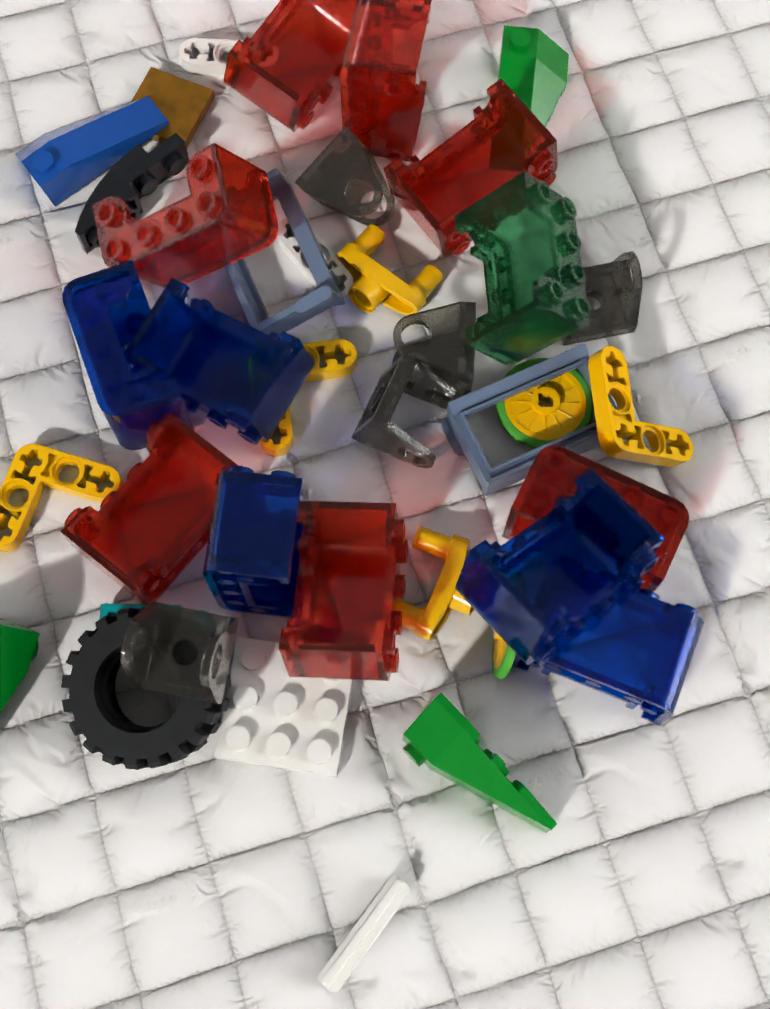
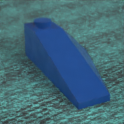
[16,96,170,207]

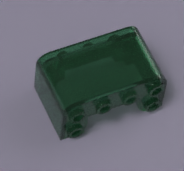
[455,171,591,366]

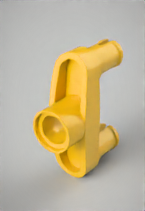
[336,224,443,316]
[382,526,482,641]

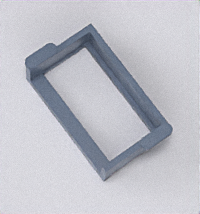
[199,168,346,345]
[441,343,617,496]

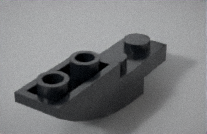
[75,133,190,254]

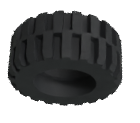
[61,607,231,770]

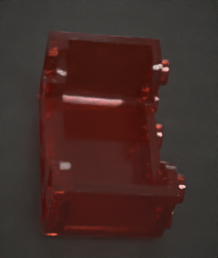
[223,0,379,132]
[340,0,432,162]
[383,79,558,256]
[92,143,278,290]
[60,412,248,605]
[502,445,689,603]
[279,501,409,681]

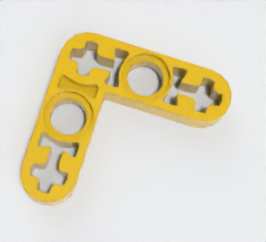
[249,339,357,456]
[588,346,693,467]
[0,444,124,552]

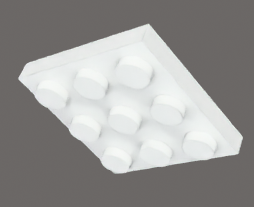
[214,637,357,778]

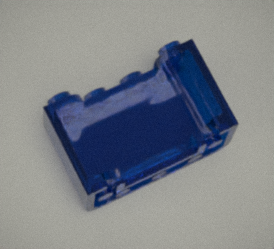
[62,260,194,450]
[123,278,315,445]
[203,466,311,619]
[455,468,665,665]
[512,558,704,725]

